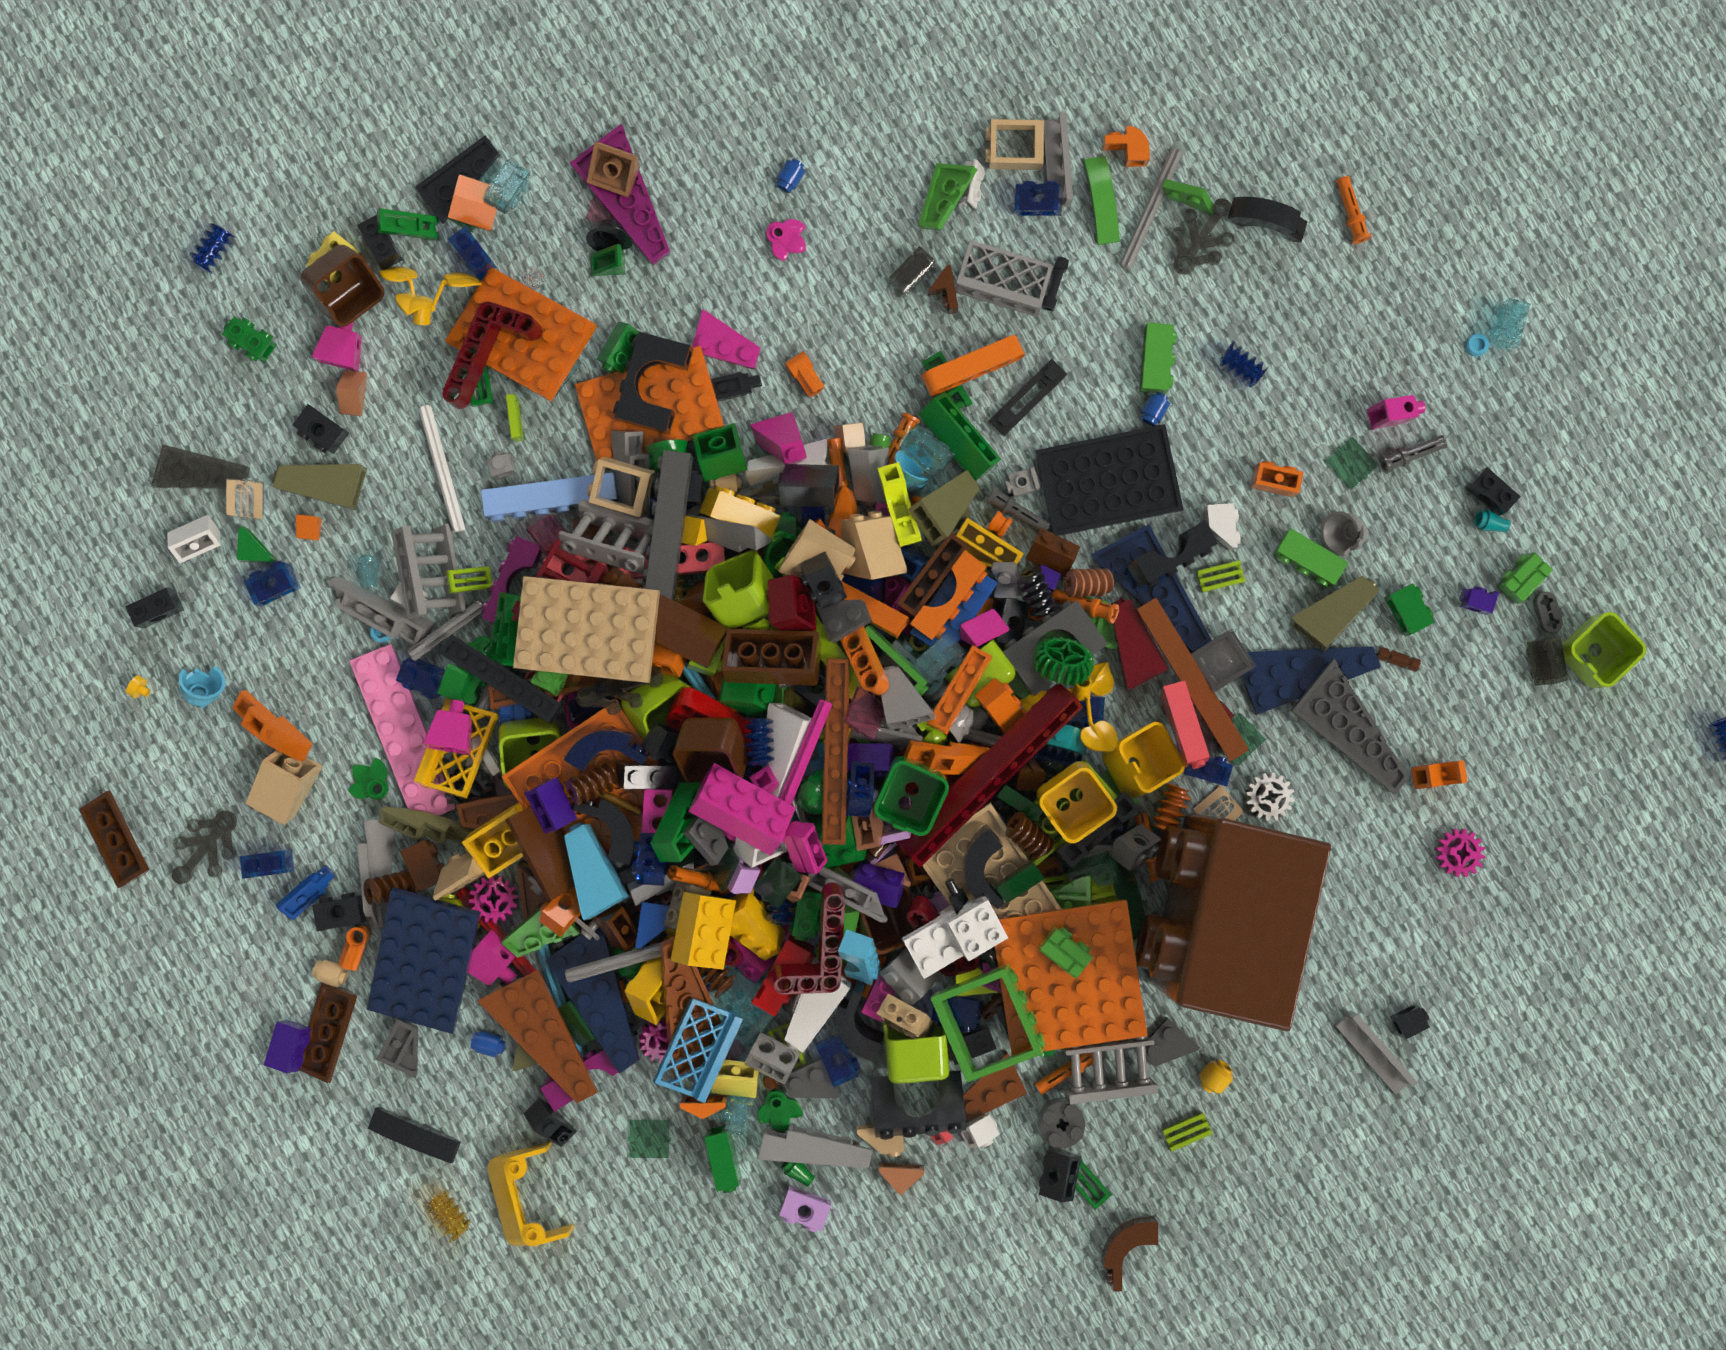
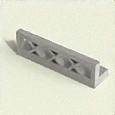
[1044,113,1073,208]
[1334,1011,1418,1095]

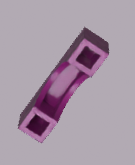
[481,536,544,623]
[540,1049,619,1112]

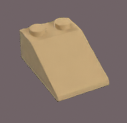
[433,848,485,900]

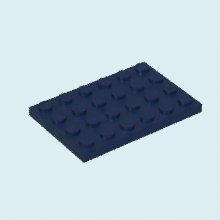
[367,887,481,1034]

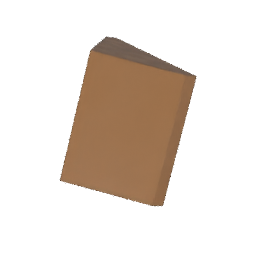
[587,141,640,197]

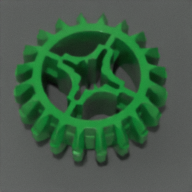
[1033,636,1094,686]

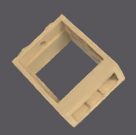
[985,119,1044,170]
[587,457,655,517]
[877,994,936,1039]

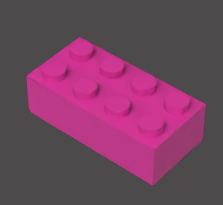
[689,763,796,856]

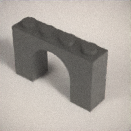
[1003,600,1108,697]

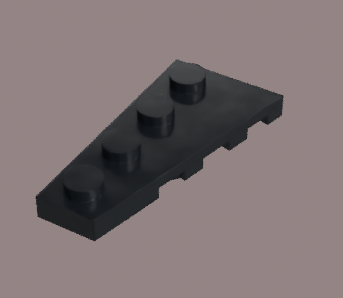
[415,135,500,224]

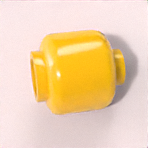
[1199,1059,1233,1094]

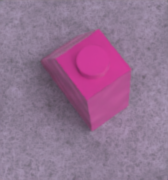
[750,412,807,464]

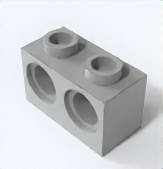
[745,1032,800,1085]

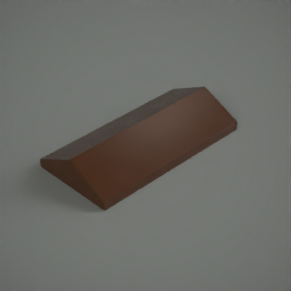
[655,594,729,668]
[79,790,149,888]
[299,983,357,1083]

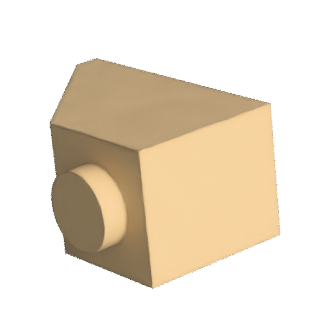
[857,1124,905,1157]

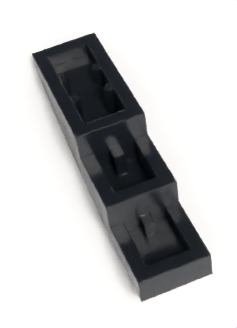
[368,1107,461,1163]

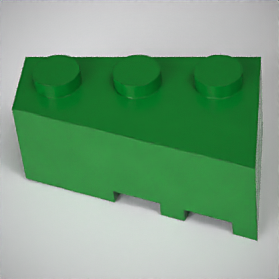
[488,592,521,666]
[651,782,701,862]

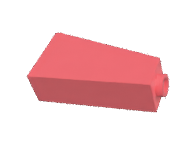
[1160,680,1210,769]

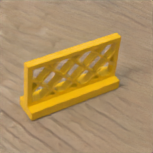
[414,698,499,799]

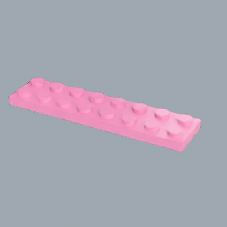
[349,644,456,816]

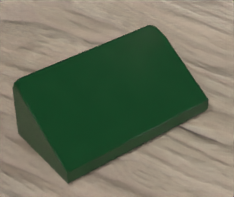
[997,784,1043,822]
[994,860,1045,903]
[558,1000,595,1046]

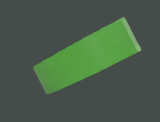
[1084,156,1120,245]

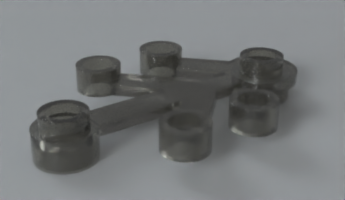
[1171,198,1234,275]
[576,666,664,715]
[172,811,237,884]

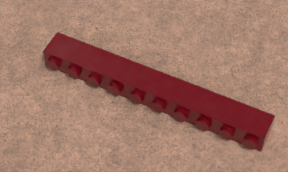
[896,683,1083,868]

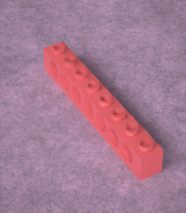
[544,540,726,583]

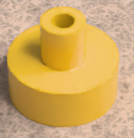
[126,675,151,699]

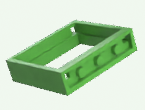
[813,625,930,744]
[930,964,1046,1083]

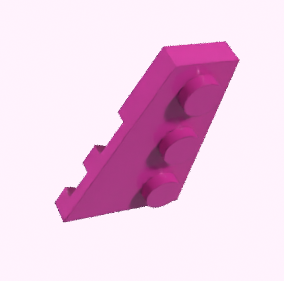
[692,309,760,370]

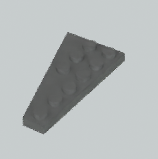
[1290,659,1409,795]

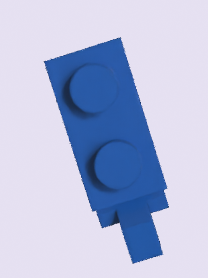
[275,865,335,920]

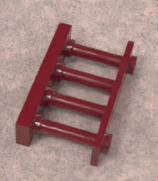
[511,539,606,621]

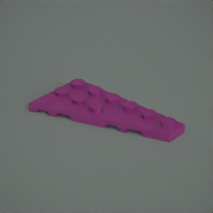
[570,123,670,266]

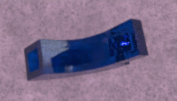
[564,728,648,772]

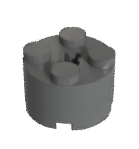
[1037,1098,1085,1148]

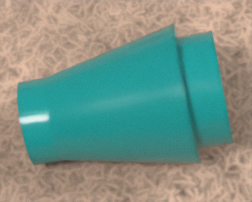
[1474,509,1510,533]

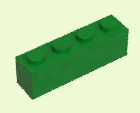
[919,392,1001,481]

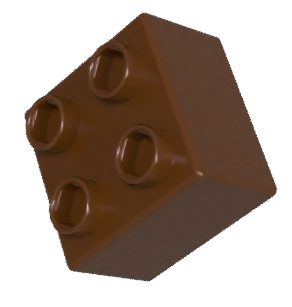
[1135,813,1331,1032]

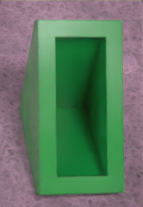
[590,244,625,276]
[237,526,278,564]
[437,663,470,701]

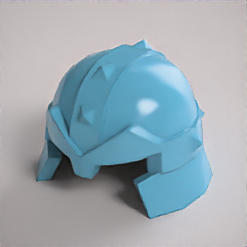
[894,450,931,494]
[178,666,226,709]

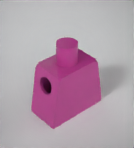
[312,322,362,372]
[1367,395,1426,430]
[424,700,472,755]
[468,930,517,985]

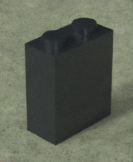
[776,464,840,508]

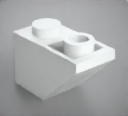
[1204,503,1240,550]

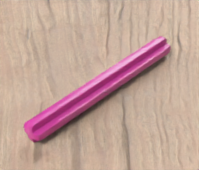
[779,699,832,805]

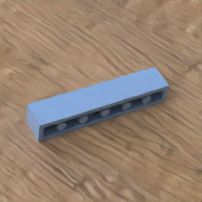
[481,473,619,522]

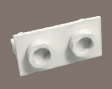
[958,159,985,209]

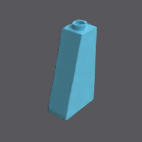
[564,823,629,920]

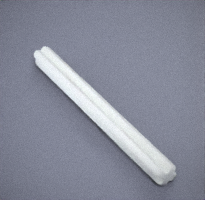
[419,405,465,533]

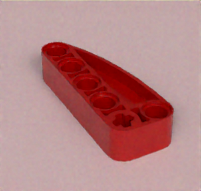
[666,687,765,768]

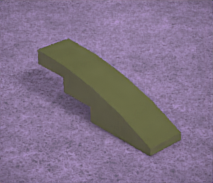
[379,807,474,846]

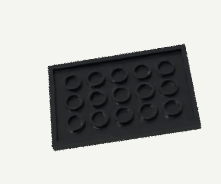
[1035,424,1184,536]

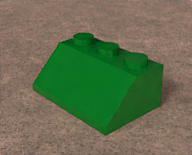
[718,676,776,718]

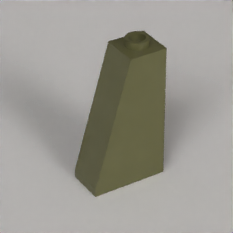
[272,464,367,510]
[908,470,980,547]
[1290,576,1379,653]

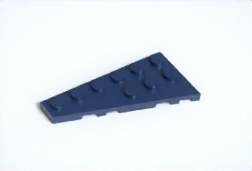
[1090,524,1212,652]
[1241,646,1381,715]
[545,926,640,1074]

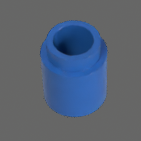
[775,158,806,193]
[1140,392,1170,426]
[470,1030,506,1058]

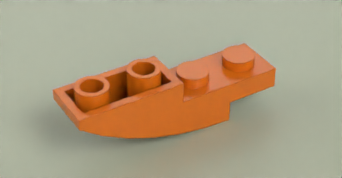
[828,486,858,539]
[232,690,313,761]
[904,740,990,775]

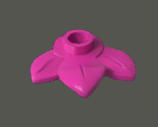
[766,219,806,261]

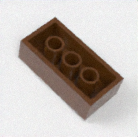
[722,629,822,686]

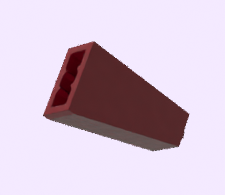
[1111,598,1168,691]

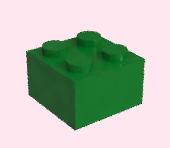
[692,423,748,482]
[808,808,867,868]

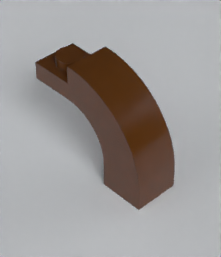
[1101,1217,1158,1291]

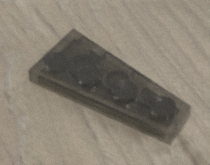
[151,444,250,489]

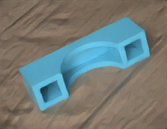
[838,929,881,985]

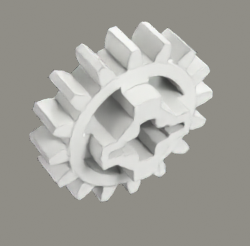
[1244,773,1295,821]

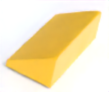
[682,516,707,546]

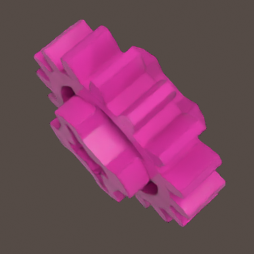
[1434,829,1486,877]
[468,876,518,925]
[639,1017,670,1063]

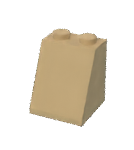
[841,511,907,580]
[779,519,856,581]
[245,750,323,825]

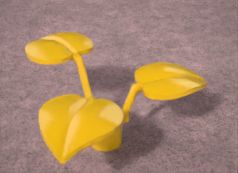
[379,266,482,325]
[1020,662,1118,752]

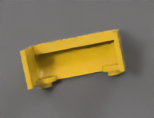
[487,1141,574,1246]

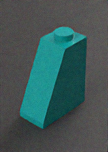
[1045,725,1087,755]

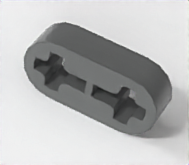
[1533,592,1563,633]

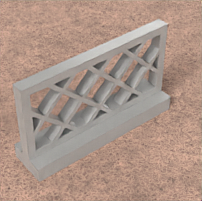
[955,240,1054,317]

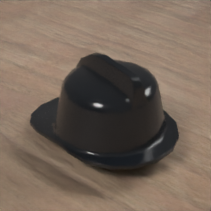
[586,219,633,251]

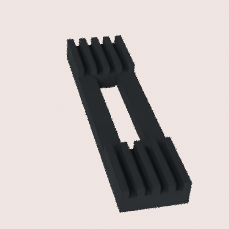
[989,359,1067,436]

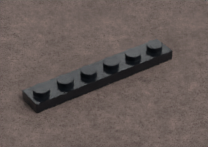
[439,634,563,724]

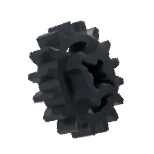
[445,766,494,810]

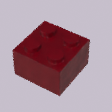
[767,575,817,631]

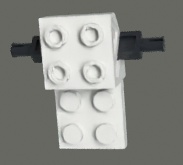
[901,878,1008,979]

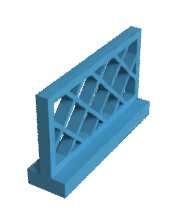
[653,997,743,1103]

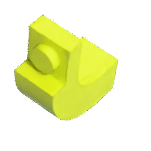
[877,462,922,547]

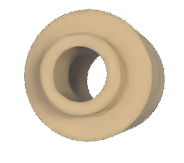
[710,474,742,493]
[312,959,348,988]

